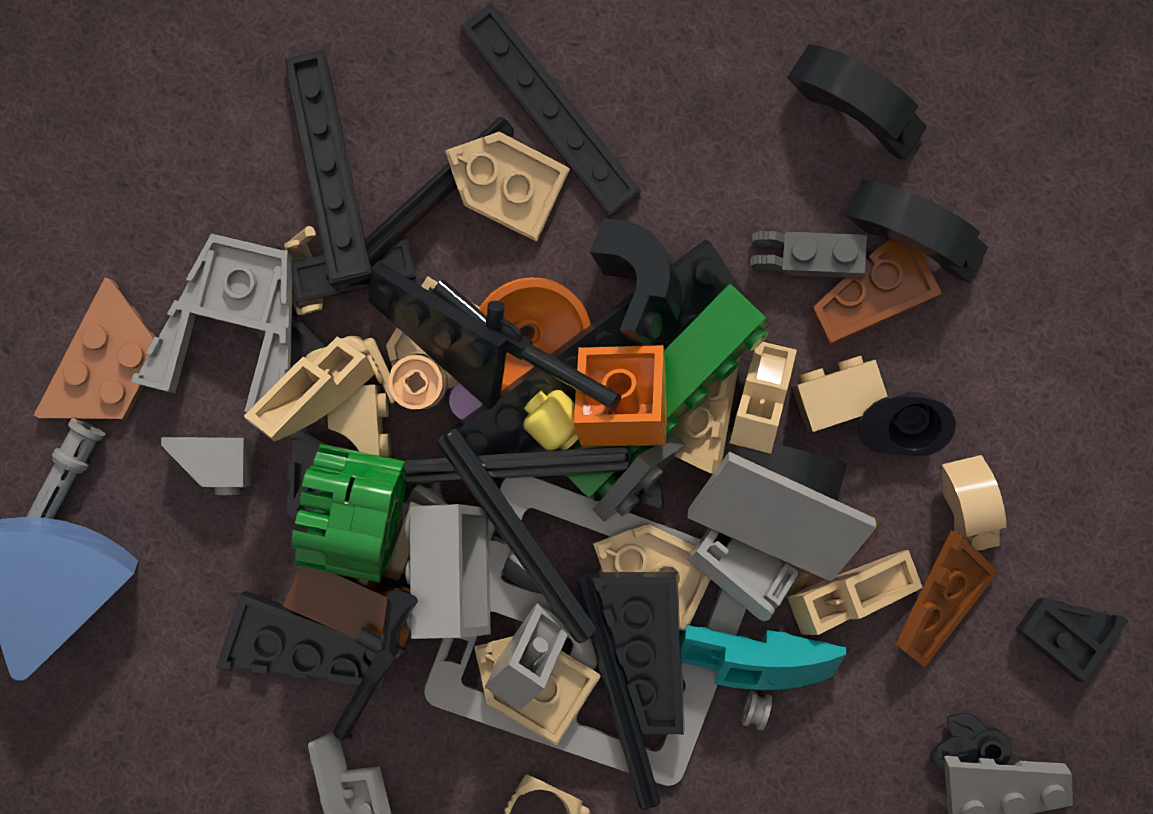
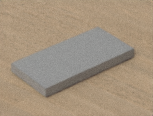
[688,452,876,582]

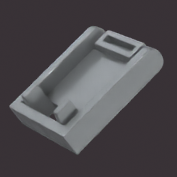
[687,528,800,621]

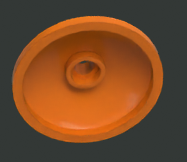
[479,277,591,391]

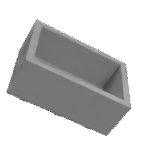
[405,504,491,639]

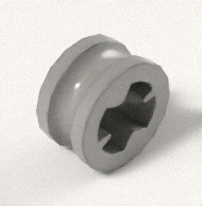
[741,689,772,731]

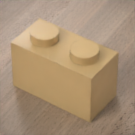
[791,355,888,432]

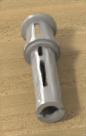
[26,418,105,519]

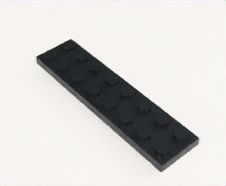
[444,239,749,488]

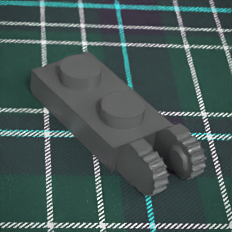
[750,231,867,279]

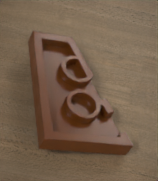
[811,239,942,346]
[895,530,999,668]

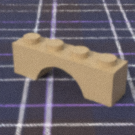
[327,385,392,458]

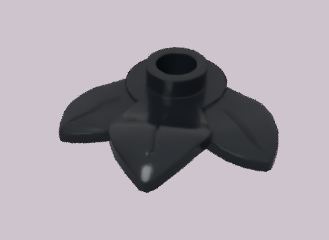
[929,713,1012,771]

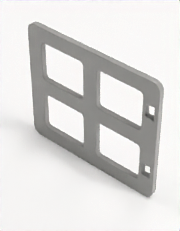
[424,477,746,786]

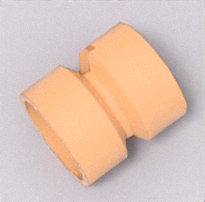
[388,355,448,409]

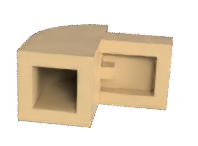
[942,455,1006,551]

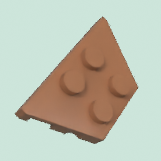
[34,277,155,419]

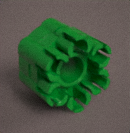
[291,444,406,583]

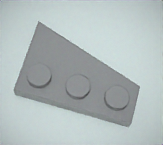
[944,756,1073,814]

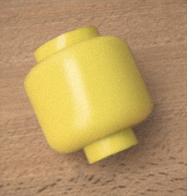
[523,390,578,451]

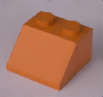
[574,345,667,447]

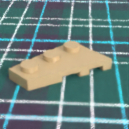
[673,356,740,475]

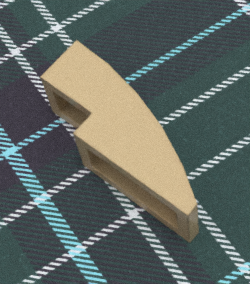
[244,336,375,442]
[730,342,797,454]
[787,550,923,635]

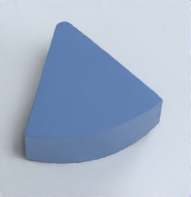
[0,517,138,680]

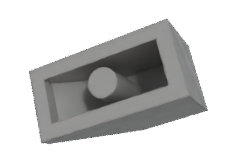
[161,437,253,495]
[485,603,569,710]

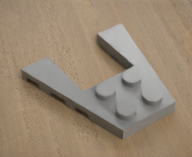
[131,234,293,412]

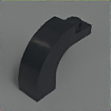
[787,44,927,160]
[844,179,988,283]
[590,219,682,346]
[722,432,847,501]

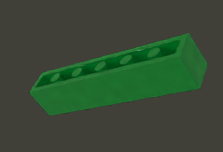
[567,284,770,500]

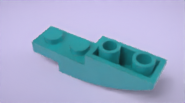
[681,625,846,690]

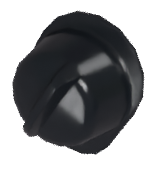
[858,392,956,456]

